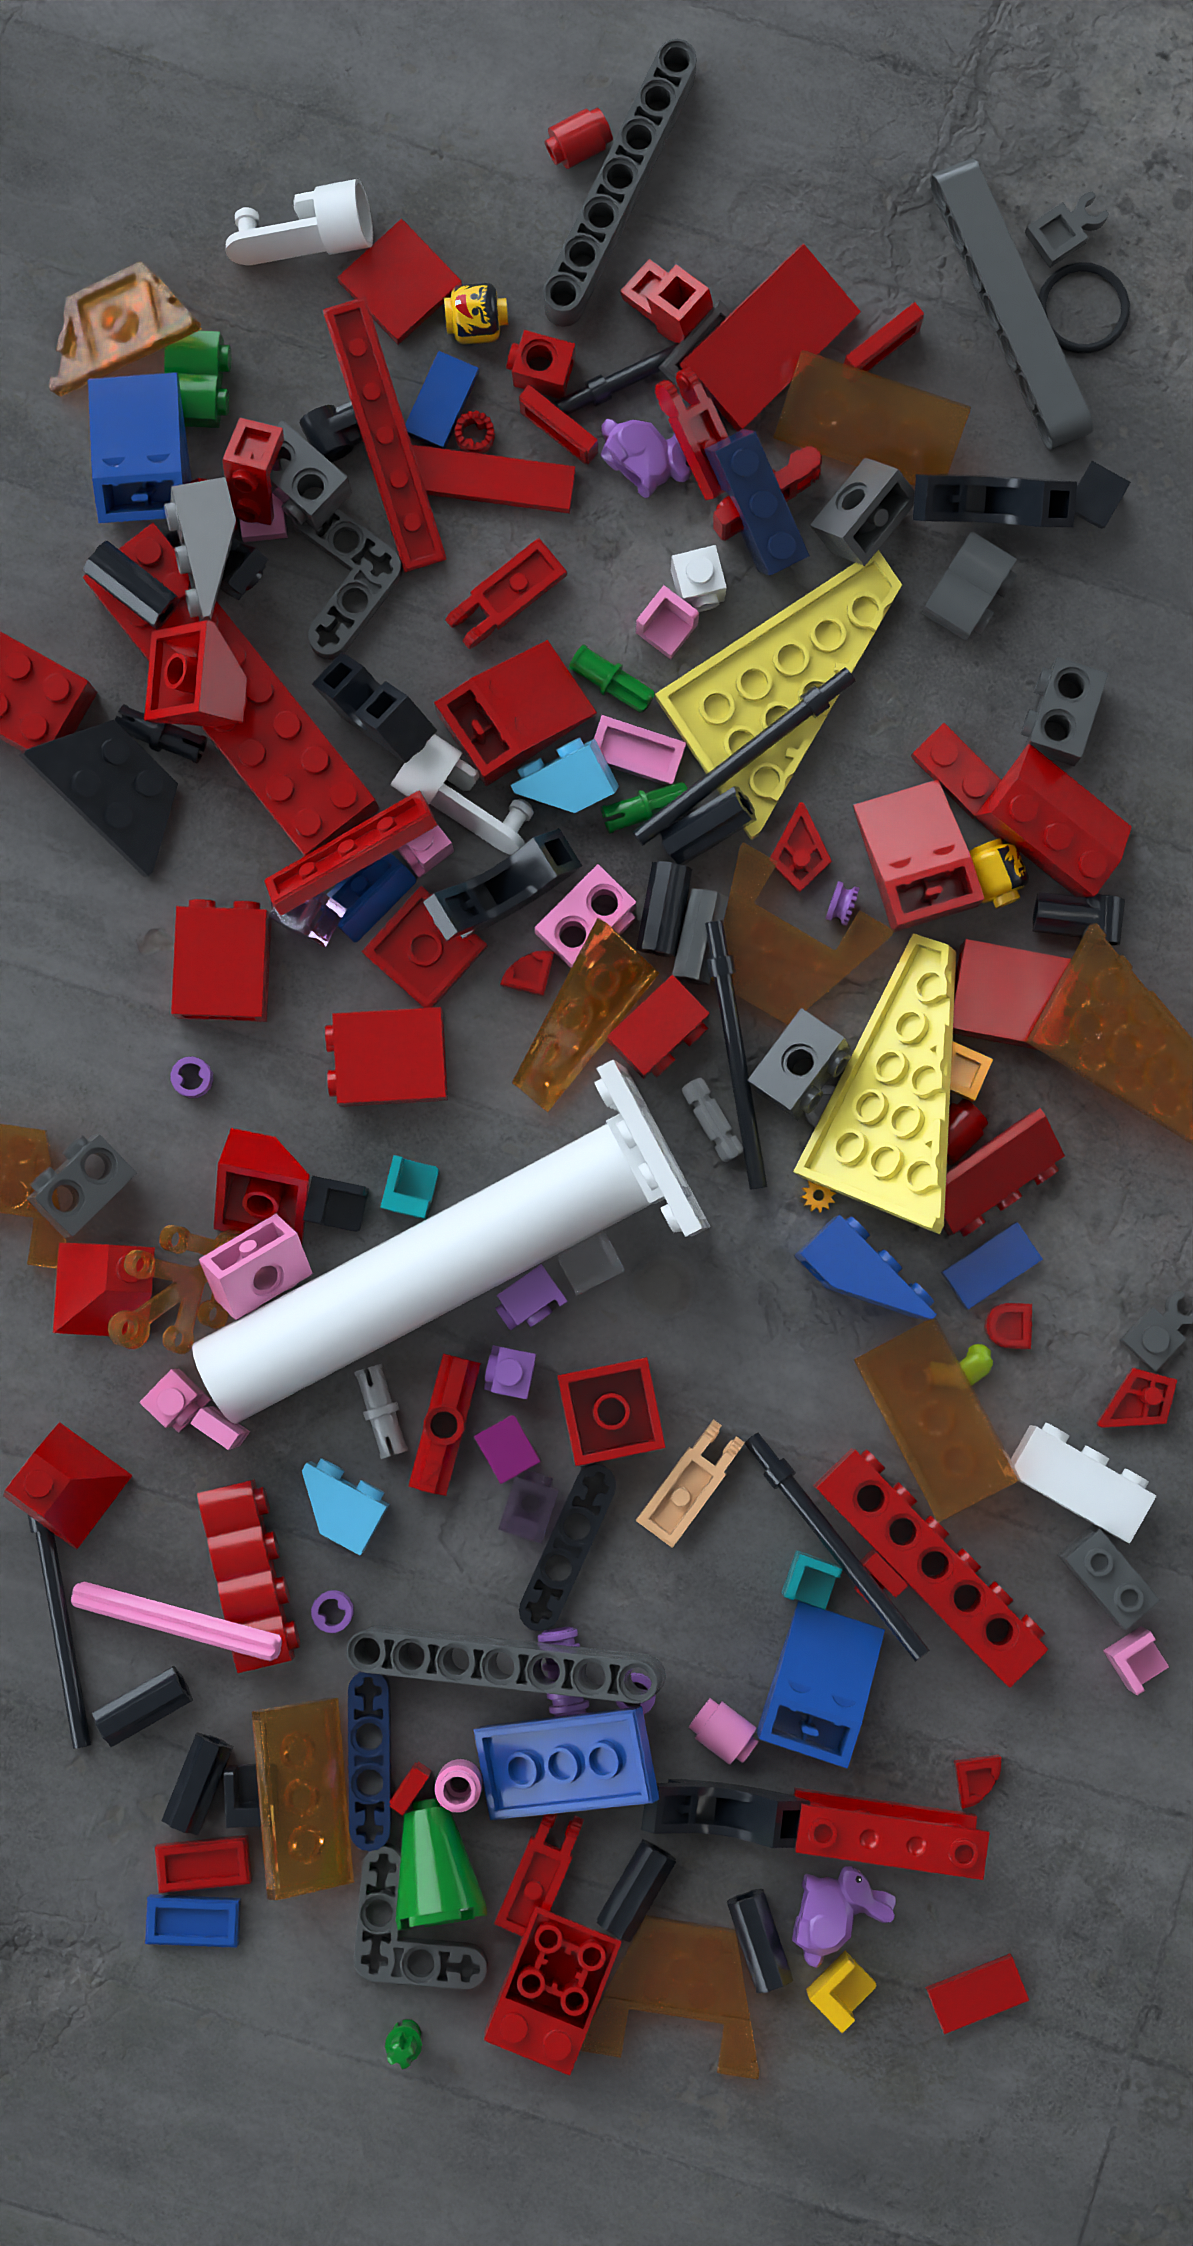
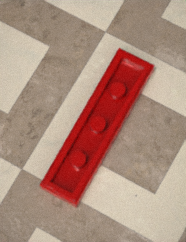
[412,445,576,514]
[264,790,438,916]

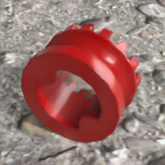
[455,410,495,454]

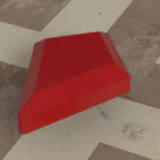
[768,802,832,893]
[1096,1368,1177,1428]

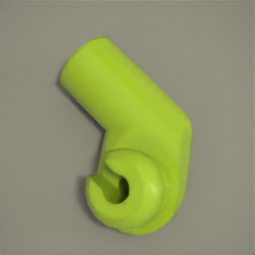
[928,1344,993,1389]

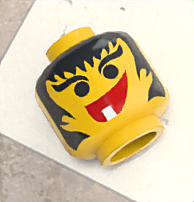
[444,283,508,344]
[969,838,1029,909]

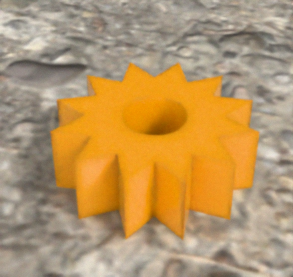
[800,1181,837,1213]

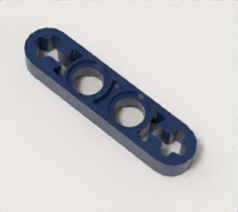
[348,1671,392,1851]

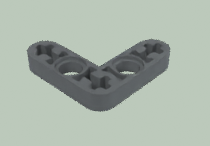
[292,493,402,660]
[354,1842,488,1990]

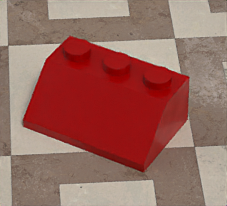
[975,744,1132,897]
[943,1108,1065,1237]

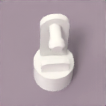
[226,179,373,265]
[390,734,534,855]

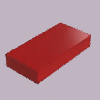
[842,302,924,383]
[519,385,598,465]
[155,1835,252,1893]
[925,1954,1029,2034]

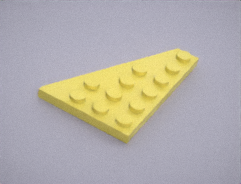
[655,550,902,840]
[793,933,956,1234]

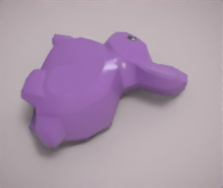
[600,419,692,498]
[792,1866,896,1968]

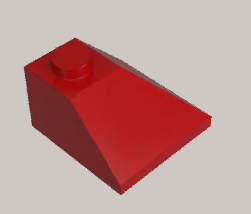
[144,620,247,727]
[213,1128,310,1244]
[52,1242,155,1338]
[3,1422,133,1550]

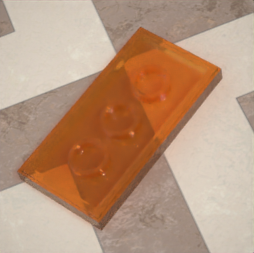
[773,350,971,486]
[854,1317,1021,1522]
[252,1698,354,1901]

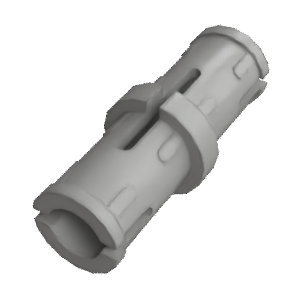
[354,1363,408,1459]

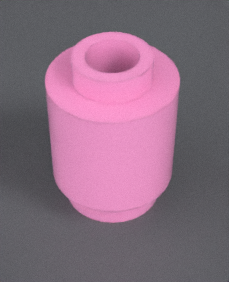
[688,1698,759,1765]
[435,1759,483,1812]

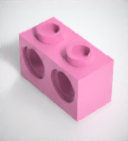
[534,864,636,971]

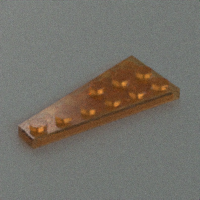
[1026,923,1193,1145]

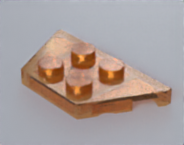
[49,261,202,397]

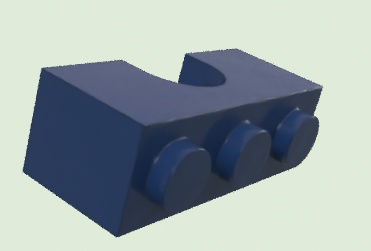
[704,429,810,576]

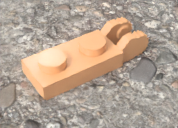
[636,1419,745,1548]

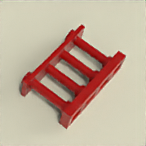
[793,1787,990,1880]

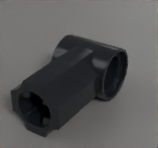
[299,401,363,463]
[1032,892,1125,946]

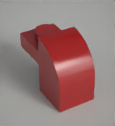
[620,259,713,343]

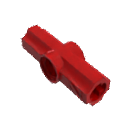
[408,1353,481,1496]

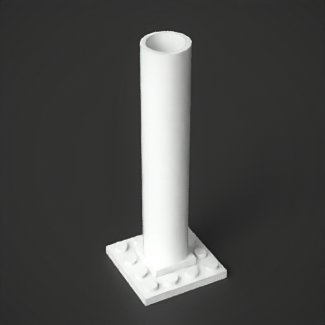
[192,1060,710,1424]

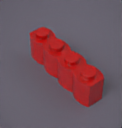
[197,1479,300,1673]

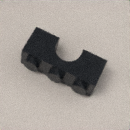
[312,652,438,763]

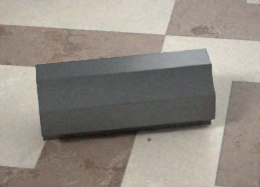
[673,889,729,985]

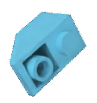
[510,738,619,813]
[302,1458,390,1555]

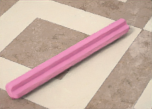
[71,1582,282,1661]

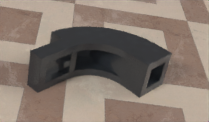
[913,474,1077,527]
[423,828,582,941]
[641,1779,810,1848]

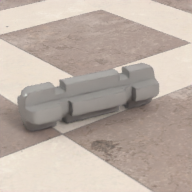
[682,1077,743,1162]

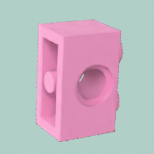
[199,1214,313,1320]

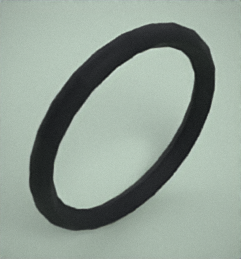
[1038,262,1130,353]

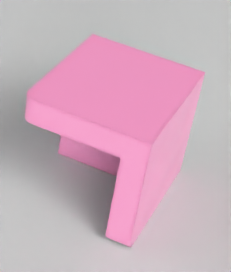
[636,585,699,660]
[1103,1626,1169,1695]

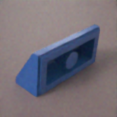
[316,853,416,942]

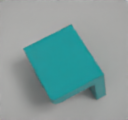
[380,1155,439,1220]
[781,1550,843,1610]

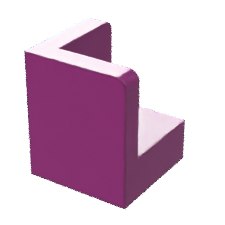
[474,1415,541,1484]

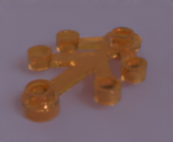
[108,1225,242,1354]

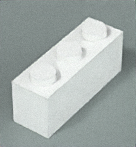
[1004,1423,1156,1544]

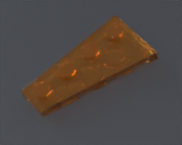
[512,918,660,1113]

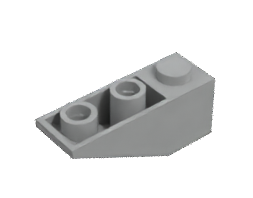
[164,477,236,621]

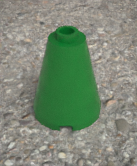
[395,1799,488,1931]

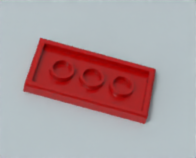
[679,244,861,432]

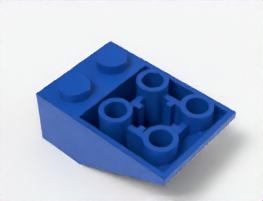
[88,372,192,523]
[794,1215,937,1320]
[756,1601,885,1769]

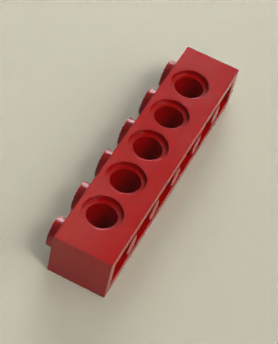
[813,1448,1049,1688]

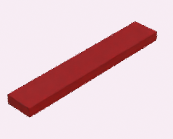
[323,296,447,573]

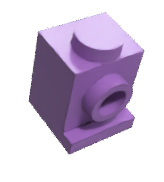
[495,1264,568,1330]
[484,1345,537,1399]

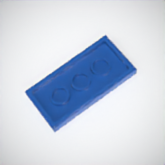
[473,1706,659,1820]

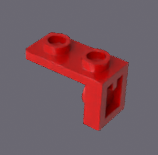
[222,418,284,525]

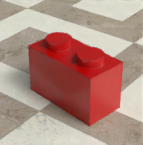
[607,974,710,1079]

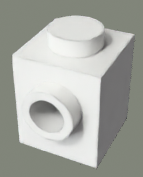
[671,545,727,612]

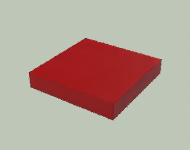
[337,218,462,345]
[361,886,488,1008]

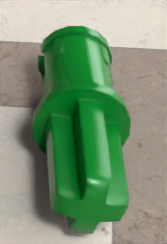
[568,644,655,713]
[601,782,688,834]
[385,2019,422,2070]

